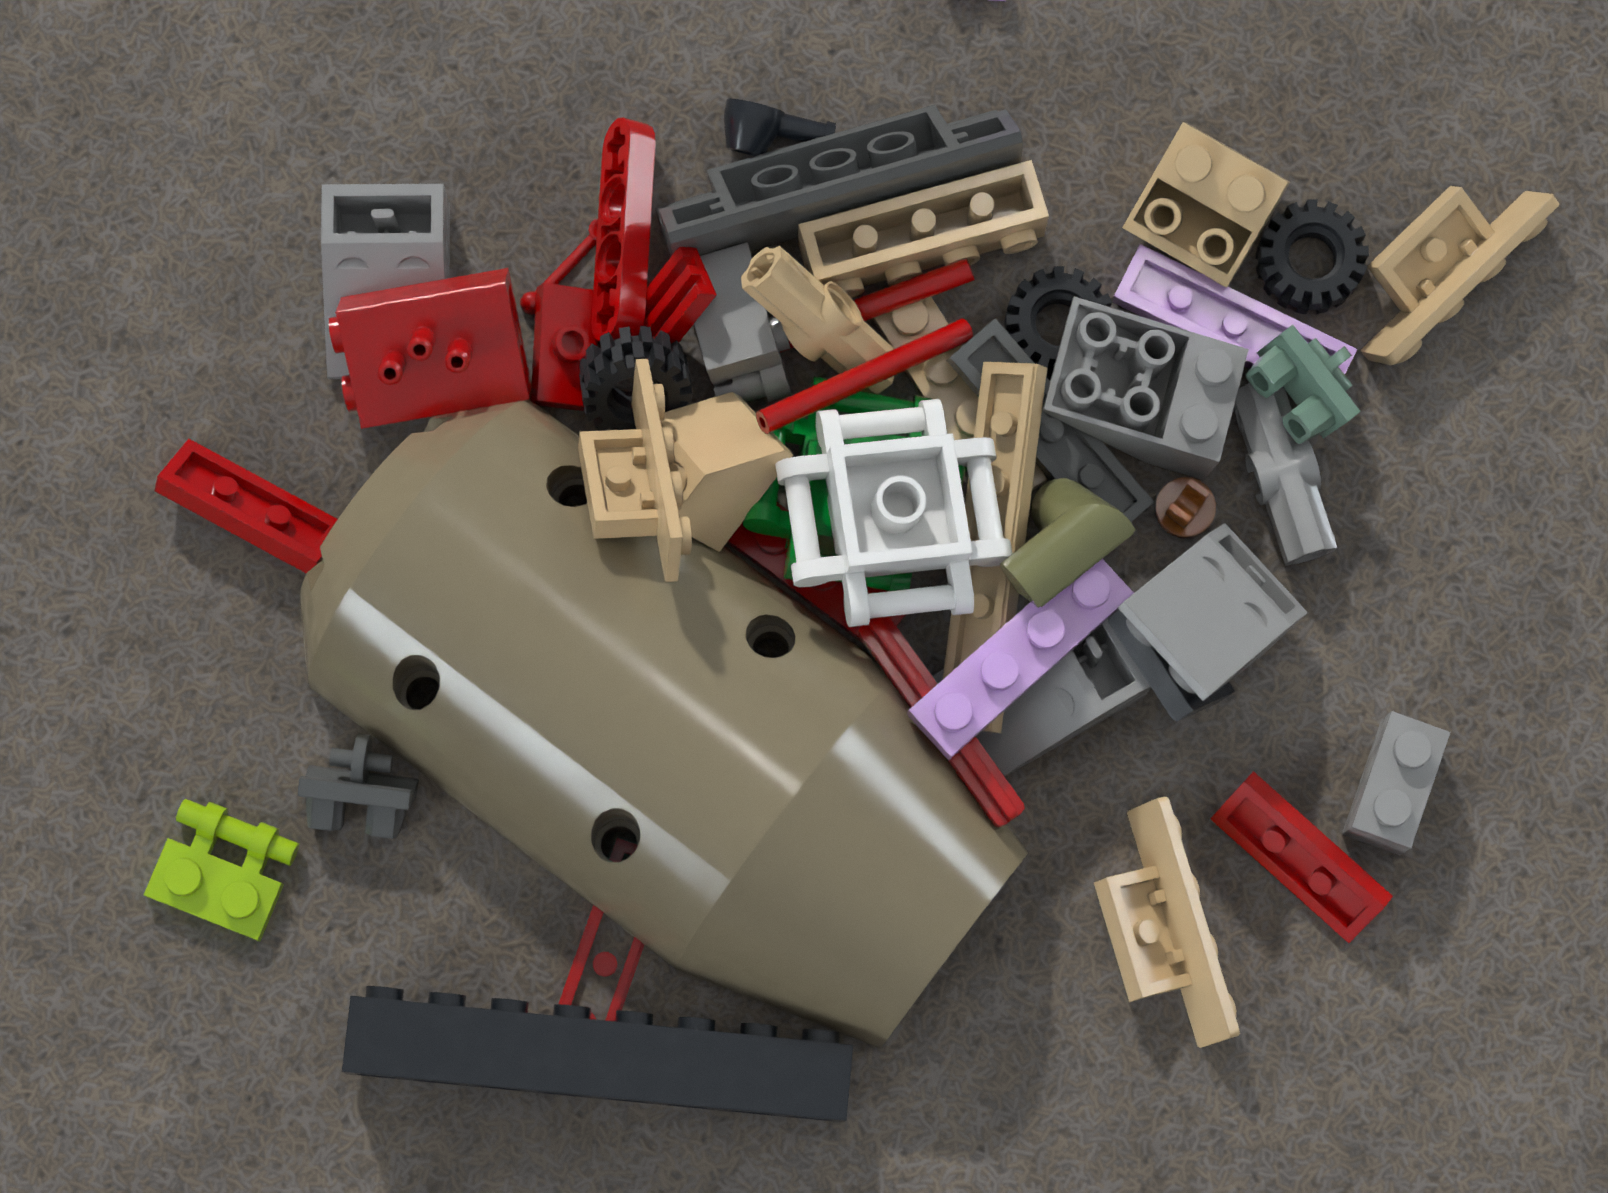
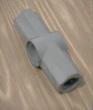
[1234,383,1337,566]

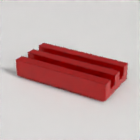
[643,247,717,343]

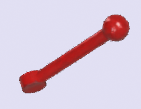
[520,219,598,315]

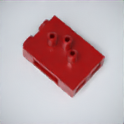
[329,268,532,429]

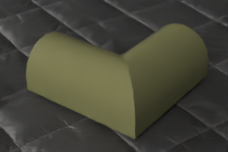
[1000,478,1136,608]

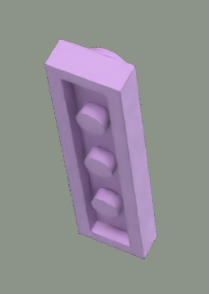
[1112,244,1357,374]
[907,559,1134,760]

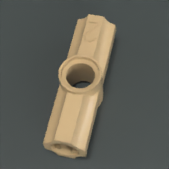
[741,246,895,394]

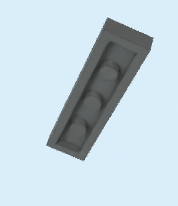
[946,318,1154,522]

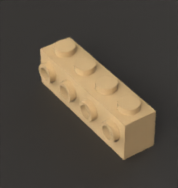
[798,160,1049,298]

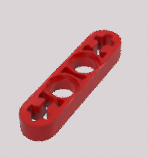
[591,117,656,341]

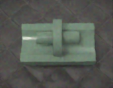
[1246,324,1361,444]

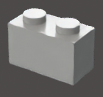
[1342,711,1451,856]

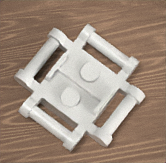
[775,399,1012,627]

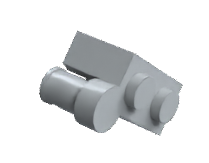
[686,242,792,402]

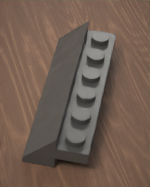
[655,104,1023,256]

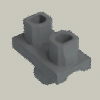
[297,733,419,839]

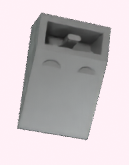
[321,184,450,379]
[1042,296,1249,480]
[1118,523,1308,701]
[933,619,1151,777]

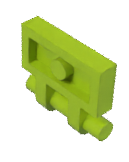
[144,799,299,942]

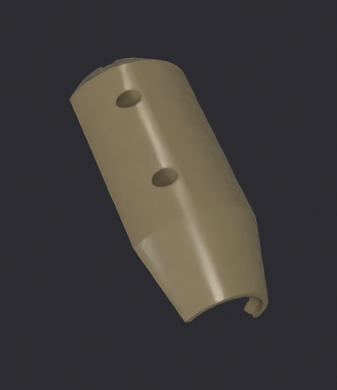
[299,400,1029,1048]

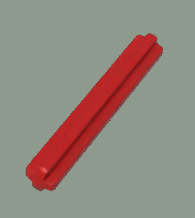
[858,616,1025,828]

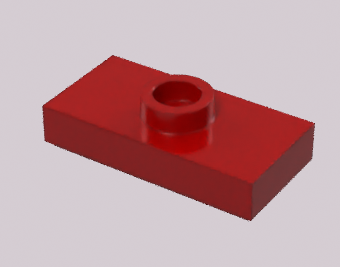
[530,283,598,411]

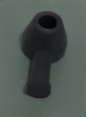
[724,98,836,156]

